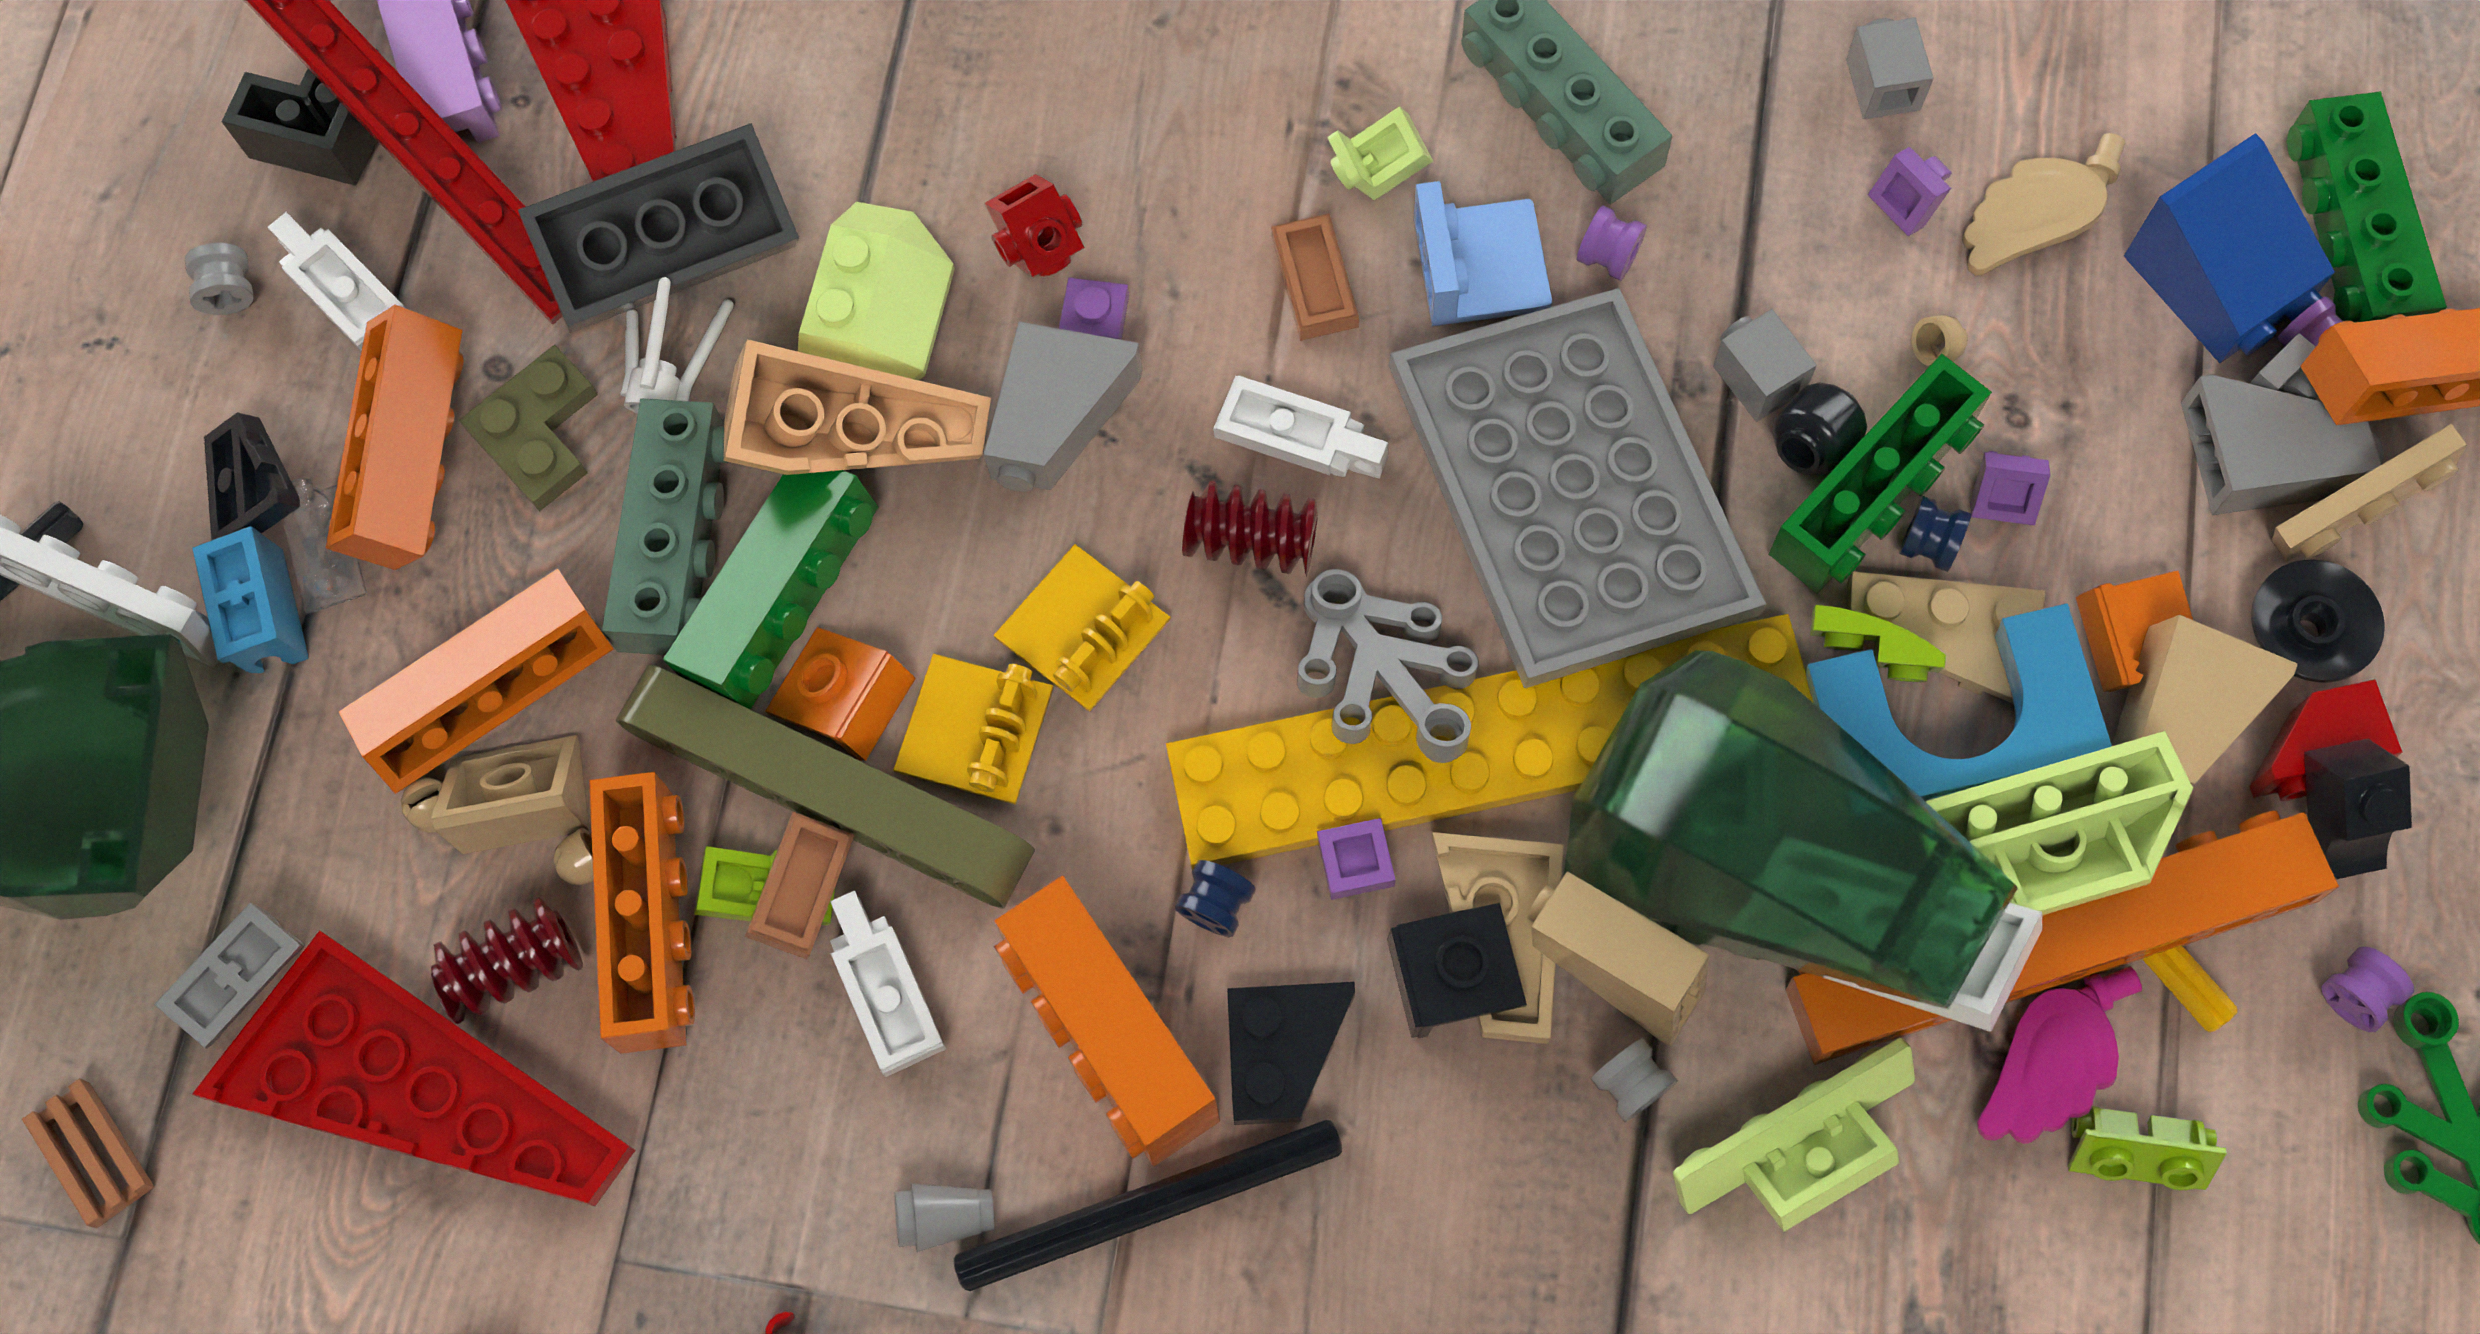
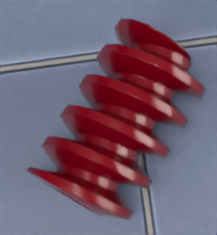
[1182,481,1318,577]
[431,897,583,1025]

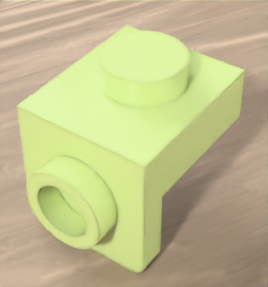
[1328,106,1433,200]

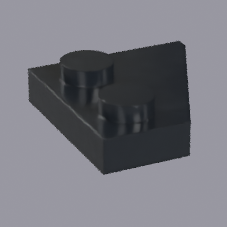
[204,412,300,541]
[1227,982,1355,1125]

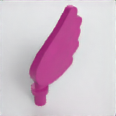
[1977,966,2142,1144]

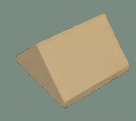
[431,735,590,854]

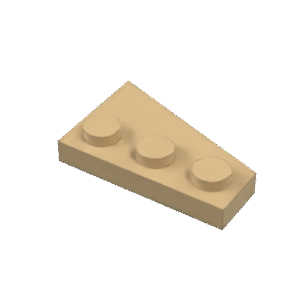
[2272,424,2467,562]
[1847,572,2045,710]
[1432,832,1564,1044]

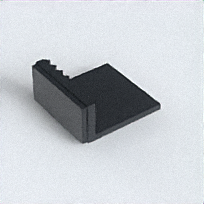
[1387,903,1527,1039]

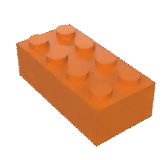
[994,875,1220,1167]

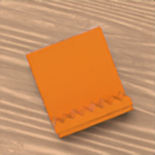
[2075,570,2193,693]
[765,627,916,761]

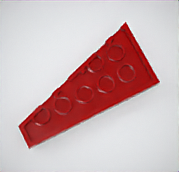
[505,0,677,182]
[192,930,636,1207]

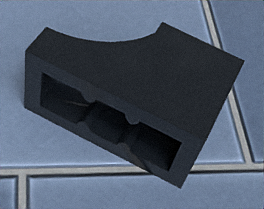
[2304,738,2412,879]

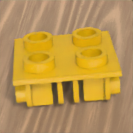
[993,544,1171,712]
[893,654,1054,805]

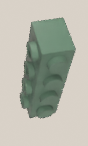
[1461,0,1673,205]
[602,398,728,655]

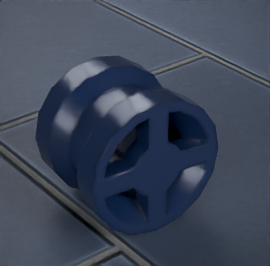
[1899,496,1972,572]
[1175,860,1256,937]

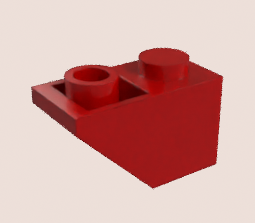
[2249,679,2403,801]

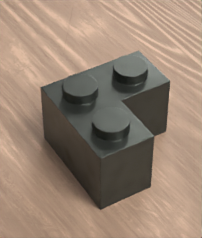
[221,49,379,186]

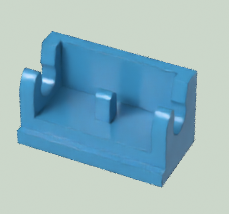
[192,526,309,673]

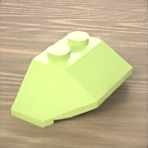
[798,202,955,380]
[1905,731,2193,915]

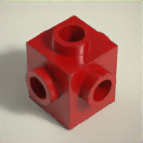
[984,174,1085,277]

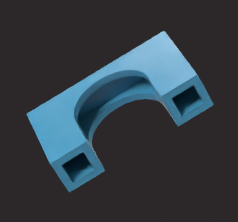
[1806,603,2112,831]

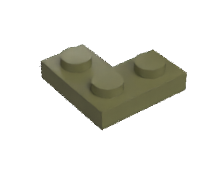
[459,344,598,512]

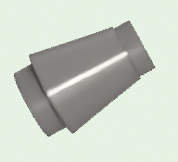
[894,1183,994,1252]

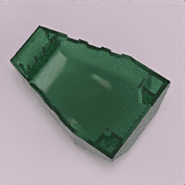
[0,634,209,920]
[1564,650,2018,1009]

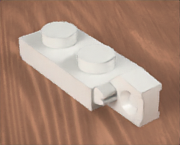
[268,212,405,351]
[1213,375,1389,479]
[830,890,946,1077]

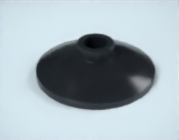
[2251,559,2385,683]

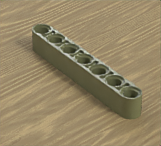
[616,665,1035,909]

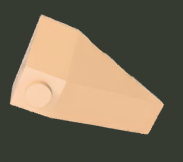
[723,339,991,475]

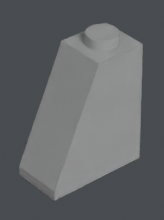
[984,322,1142,492]
[2181,375,2384,515]

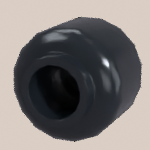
[1772,382,1867,476]

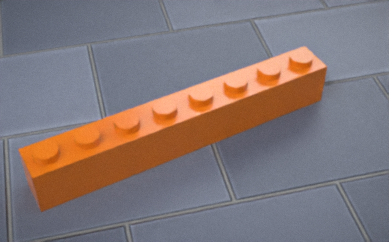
[1785,810,2339,1065]

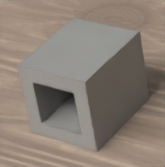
[1846,17,1934,120]
[1713,309,1817,422]

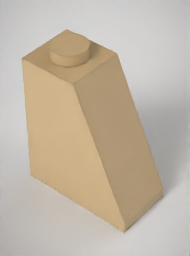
[2112,615,2297,785]
[1528,871,1710,1047]

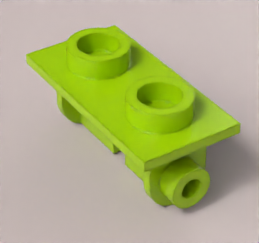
[2068,1106,2227,1190]

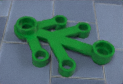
[2358,992,2480,1245]

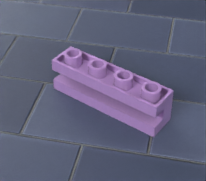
[377,0,502,143]

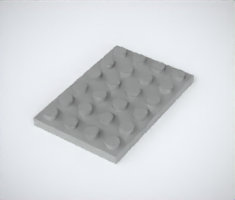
[1388,288,1766,689]

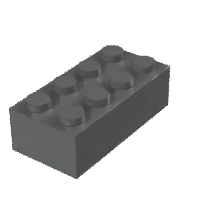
[518,123,799,333]

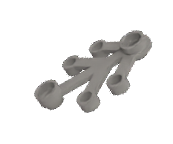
[1297,569,1479,763]

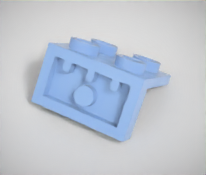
[1414,181,1552,327]

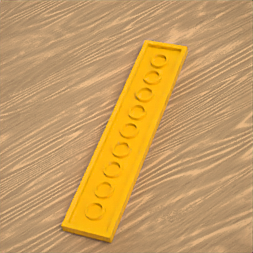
[1166,614,1822,871]

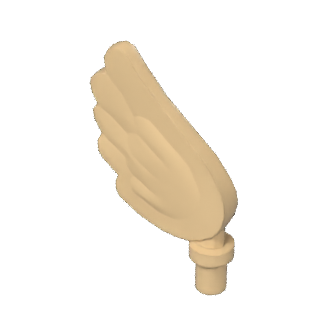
[1963,133,2125,276]

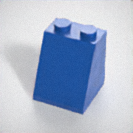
[2124,133,2335,363]

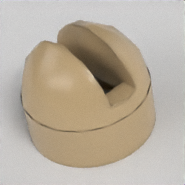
[1911,315,1968,366]
[400,778,443,833]
[554,828,594,885]

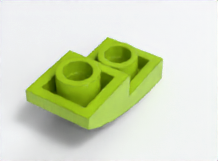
[1810,605,1946,682]

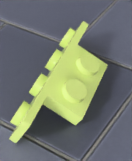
[1673,1038,1915,1232]

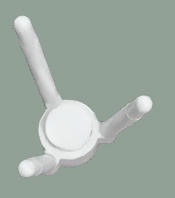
[621,277,734,414]

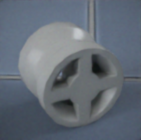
[185,243,253,315]
[1591,1038,1678,1122]

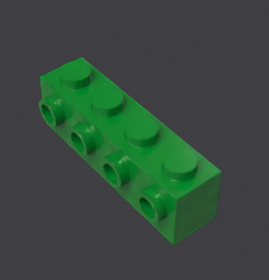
[2287,91,2447,323]
[1768,353,1992,594]
[663,470,879,710]

